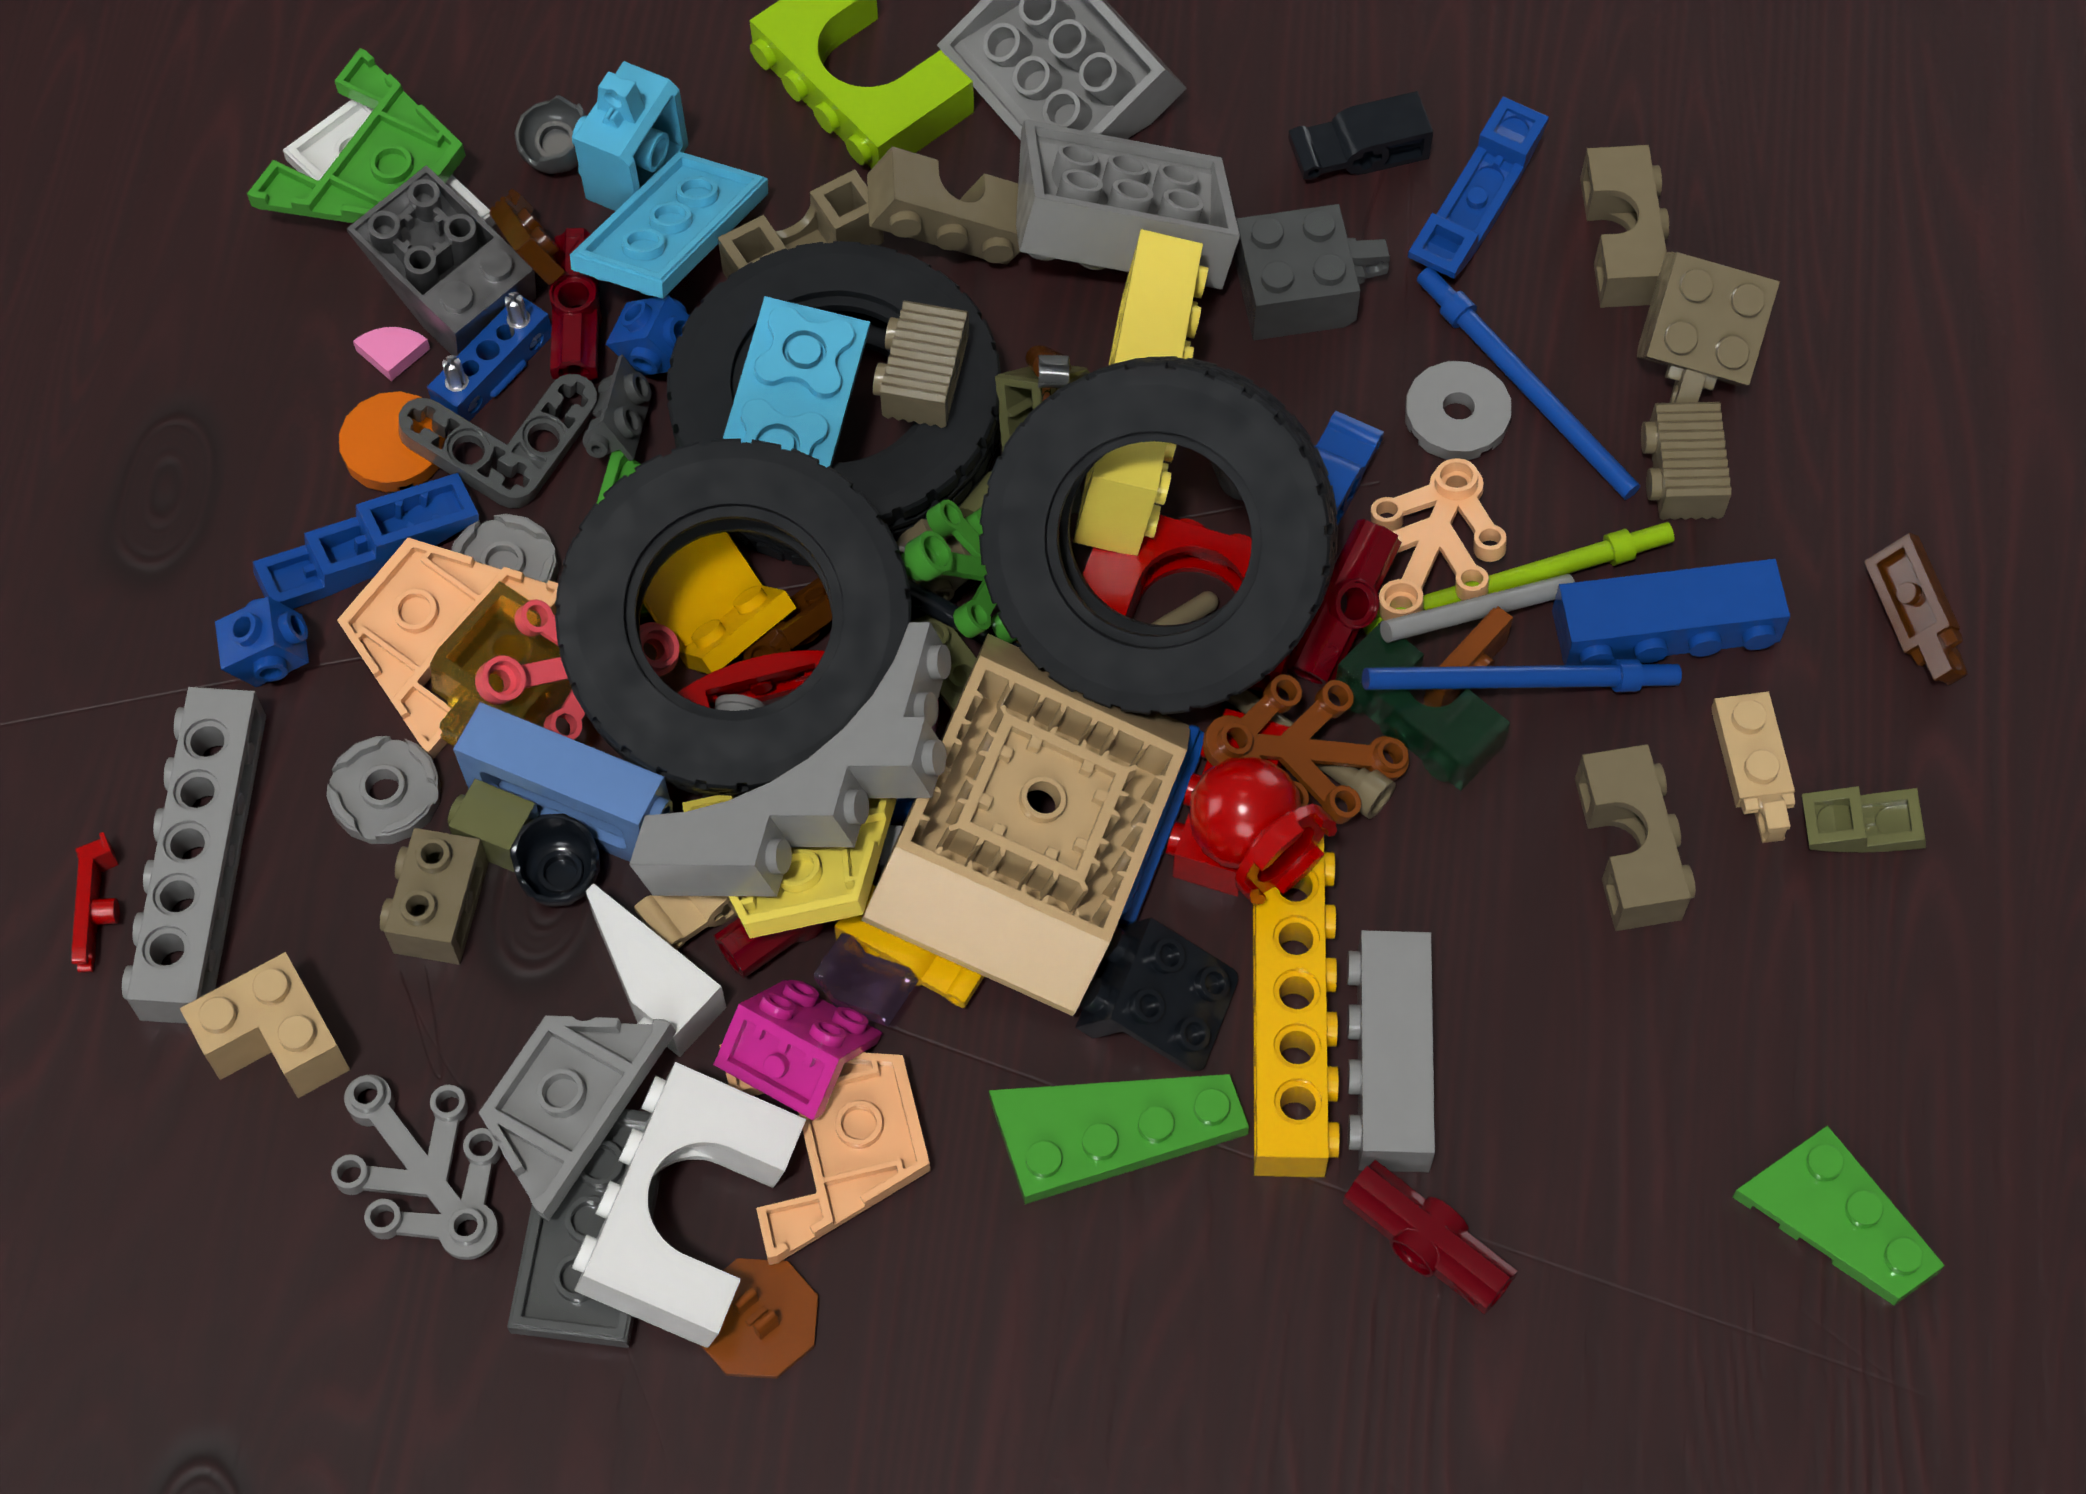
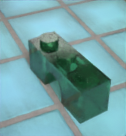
[1336,621,1510,791]

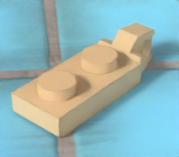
[1711,691,1795,843]

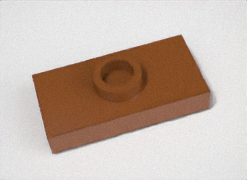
[1423,606,1513,717]

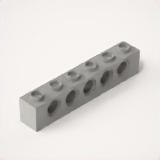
[122,687,266,1024]

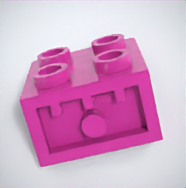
[713,980,882,1120]

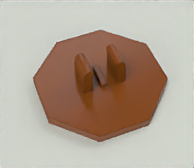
[700,1258,819,1379]

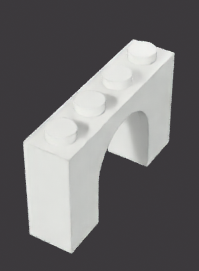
[572,1062,806,1348]

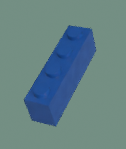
[1552,559,1790,665]

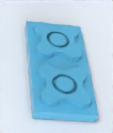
[570,151,768,299]
[723,296,870,468]

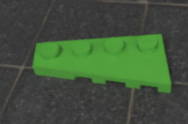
[989,1074,1249,1204]

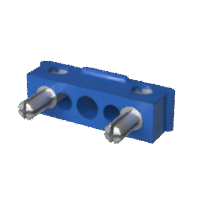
[427,292,552,422]

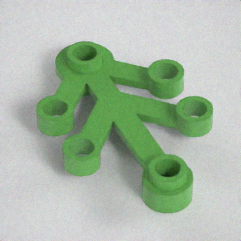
[901,499,1017,644]

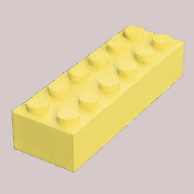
[1073,229,1208,556]

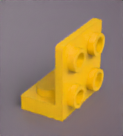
[643,532,796,674]

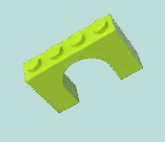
[749,0,974,169]

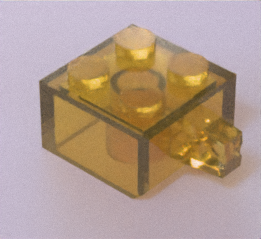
[430,581,572,747]

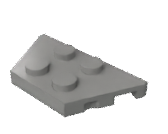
[479,1015,676,1221]

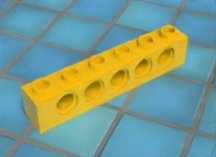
[1253,836,1339,1177]

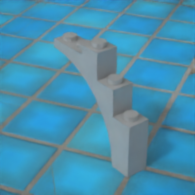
[629,622,951,897]

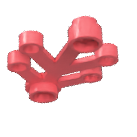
[475,599,680,740]

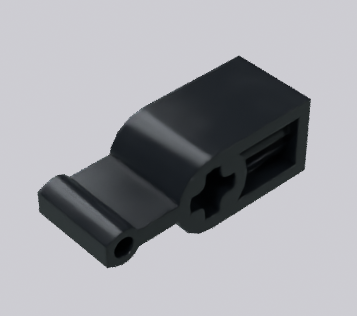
[1288,91,1433,179]

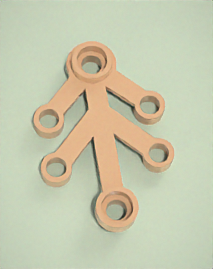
[1371,458,1507,620]

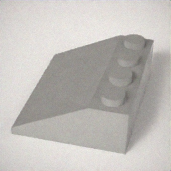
[937,0,1187,140]
[1016,119,1240,289]

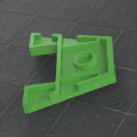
[247,48,466,223]

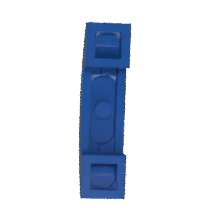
[1408,96,1549,279]

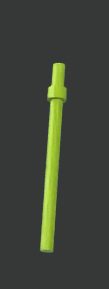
[1363,522,1675,635]

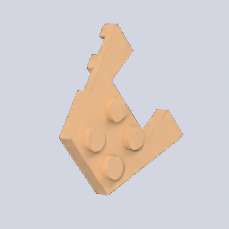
[337,538,558,759]
[719,1044,931,1265]

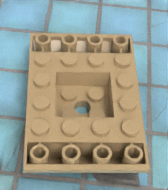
[861,634,1190,1016]

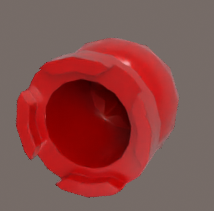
[1189,757,1337,905]

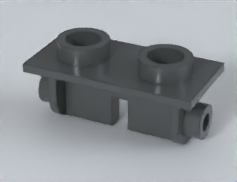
[583,355,653,461]

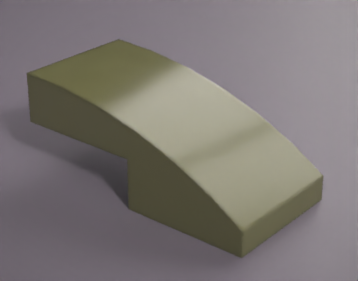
[1802,786,1926,853]

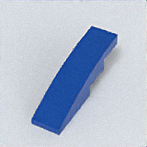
[253,473,479,609]

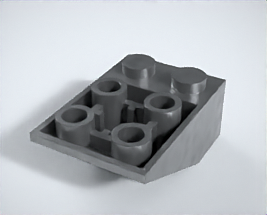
[347,165,536,356]

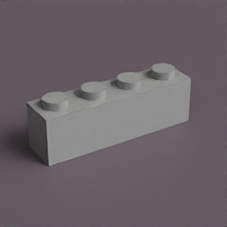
[1347,930,1435,1173]

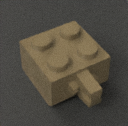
[1637,252,1780,403]

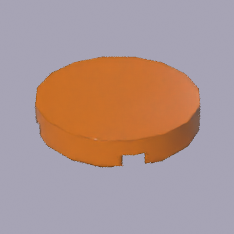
[339,391,447,493]

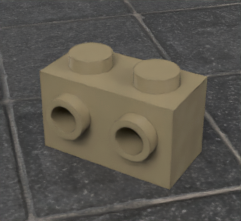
[380,828,489,965]

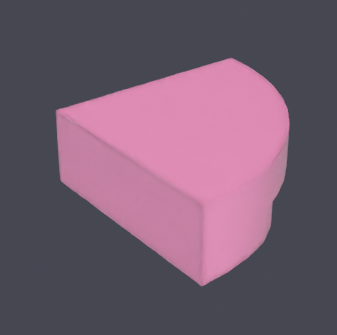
[353,327,430,381]

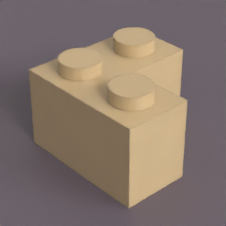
[180,952,350,1098]

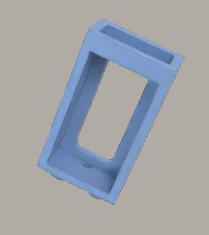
[453,702,673,862]

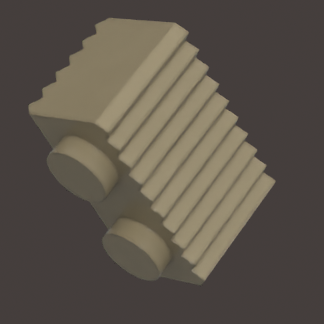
[873,300,969,428]
[1641,402,1732,521]

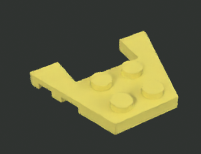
[682,795,897,939]

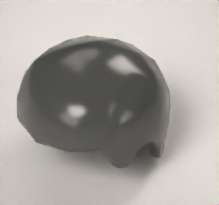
[514,95,587,174]

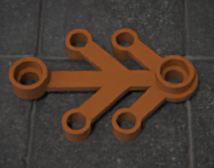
[1203,674,1409,824]

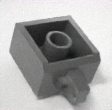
[1234,204,1390,341]

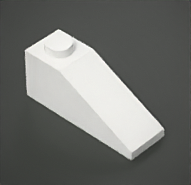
[586,883,727,1057]

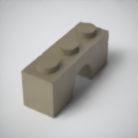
[1580,145,1674,308]
[867,146,1019,265]
[717,169,884,279]
[1575,744,1696,931]

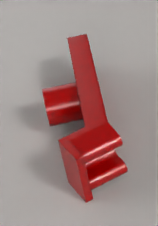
[72,832,120,972]

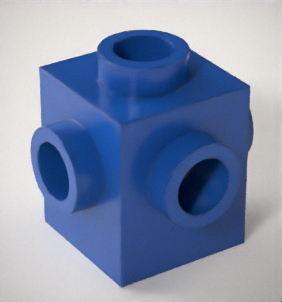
[605,295,690,376]
[215,596,309,687]

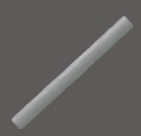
[1380,574,1575,643]

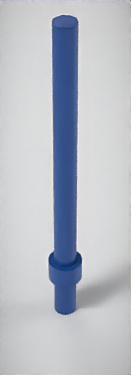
[1416,267,1641,500]
[1362,659,1682,692]

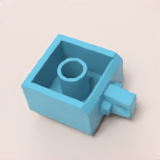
[572,61,689,211]

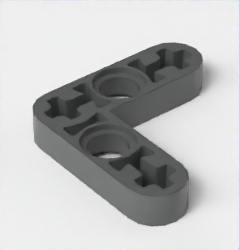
[399,374,597,508]

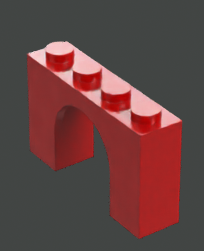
[1082,515,1293,696]

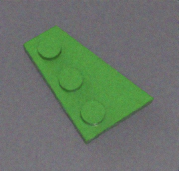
[1732,1125,1945,1306]

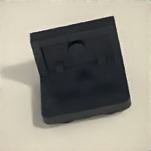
[1075,917,1238,1072]

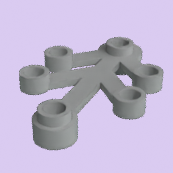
[331,1075,502,1260]

